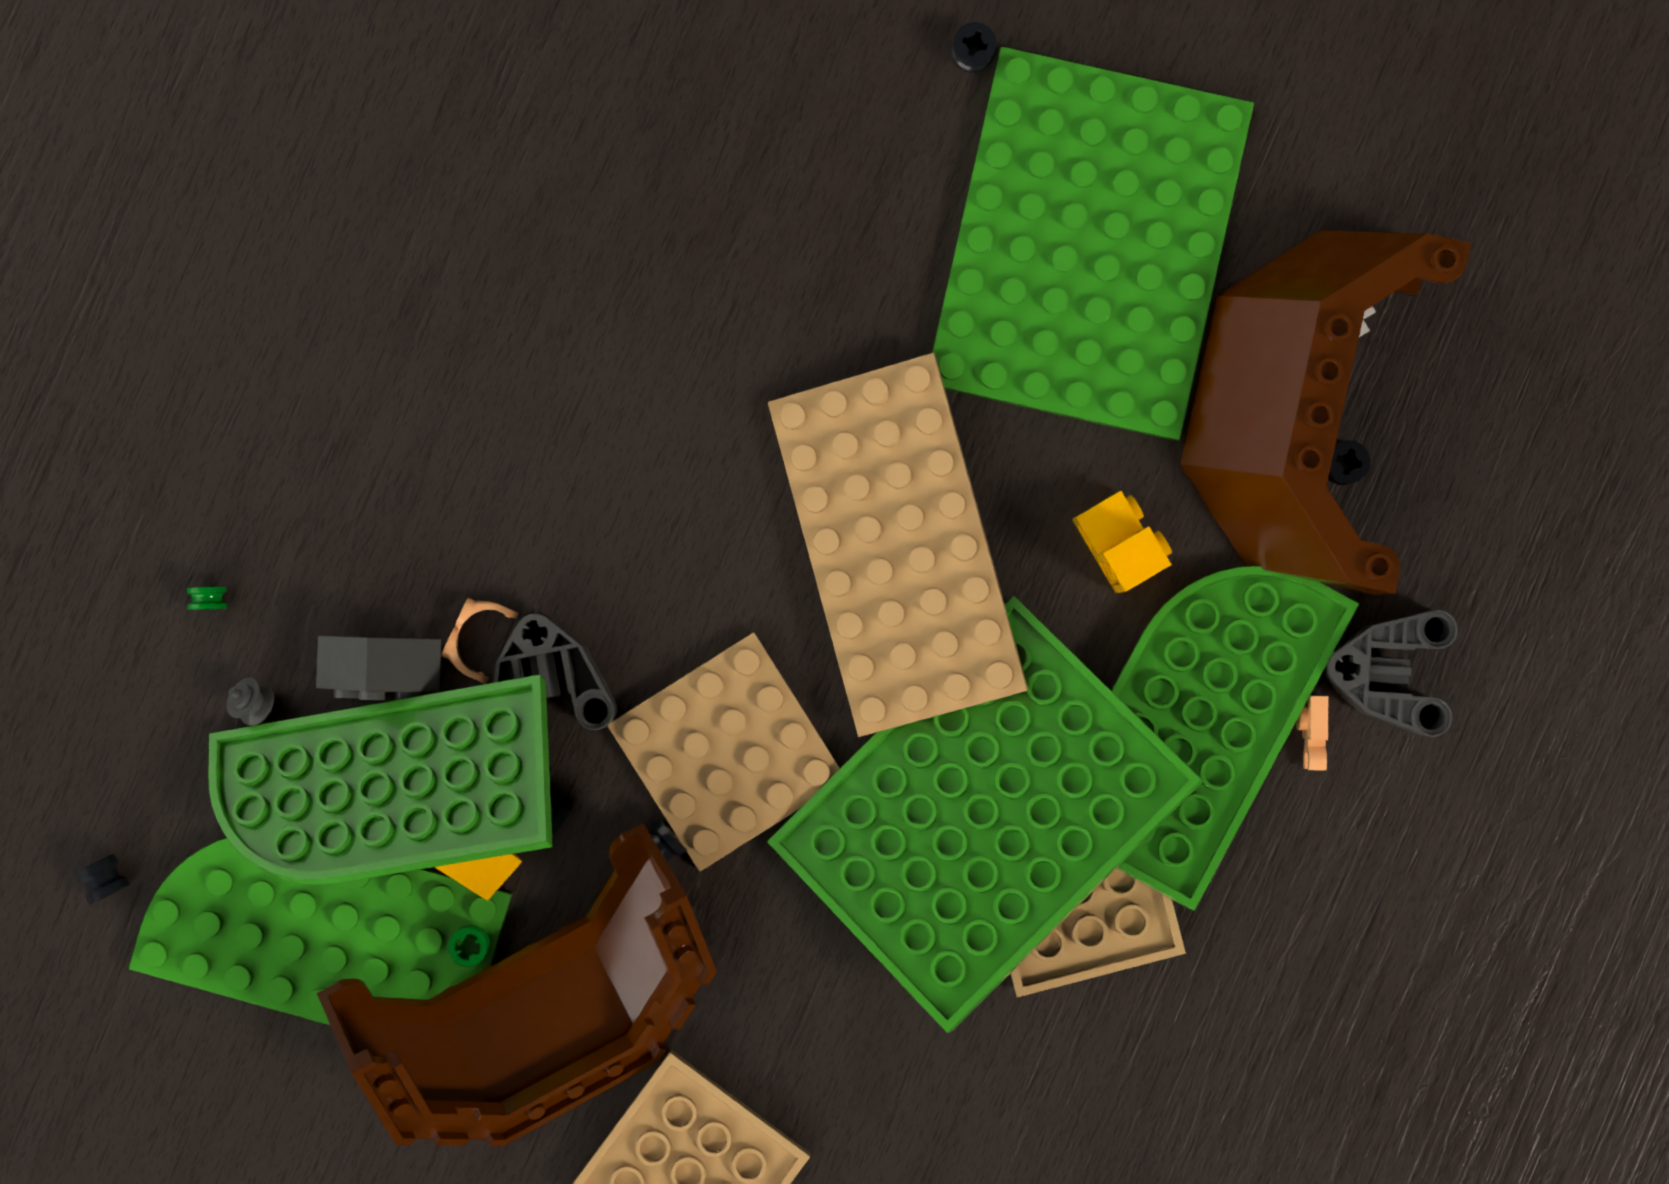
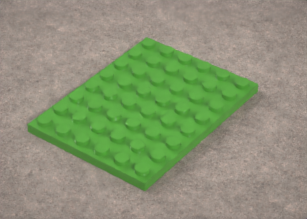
[932,47,1254,441]
[767,596,1203,1033]

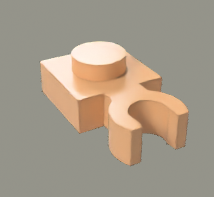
[1296,695,1328,770]

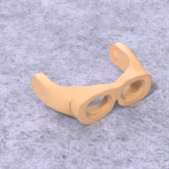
[441,598,519,684]

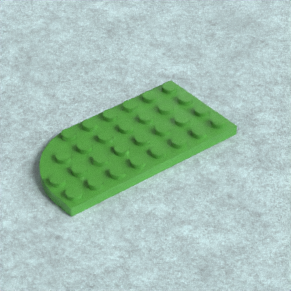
[1111,566,1359,911]
[208,675,552,885]
[129,838,513,1025]

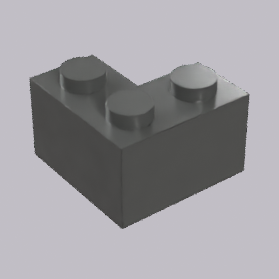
[316,636,441,700]

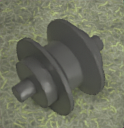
[227,677,274,726]

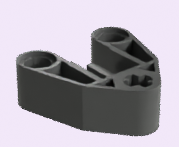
[1321,610,1458,737]
[493,614,618,730]

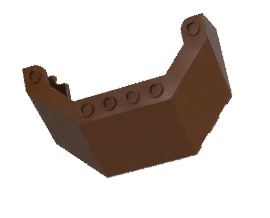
[1179,230,1471,595]
[317,823,717,1146]

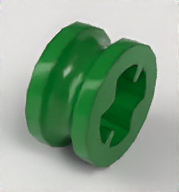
[186,587,227,610]
[448,925,490,967]

